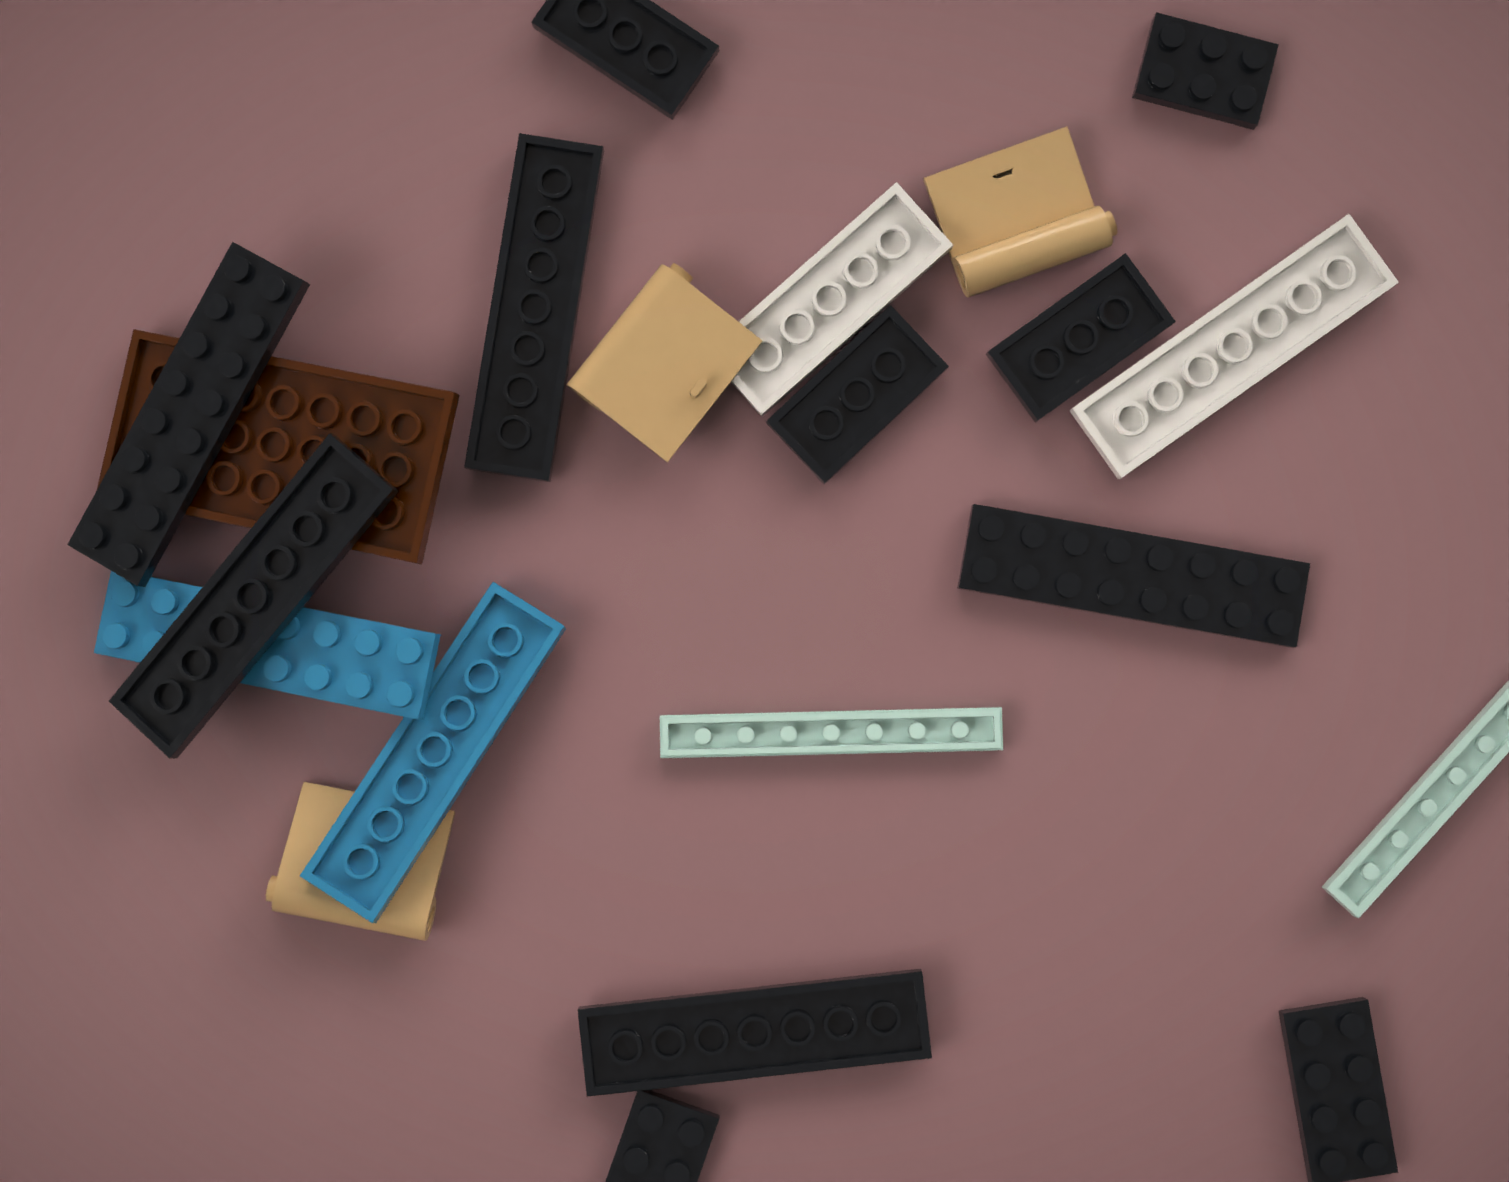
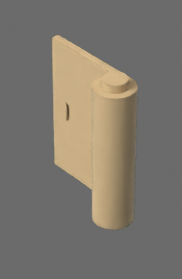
[923,126,1117,298]
[567,263,762,463]
[266,782,455,941]

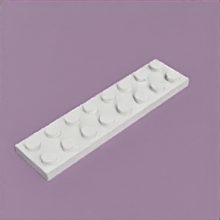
[1069,214,1399,480]

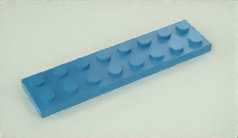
[94,571,441,720]
[300,582,567,923]

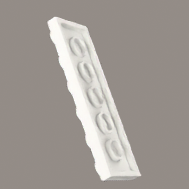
[731,182,953,417]

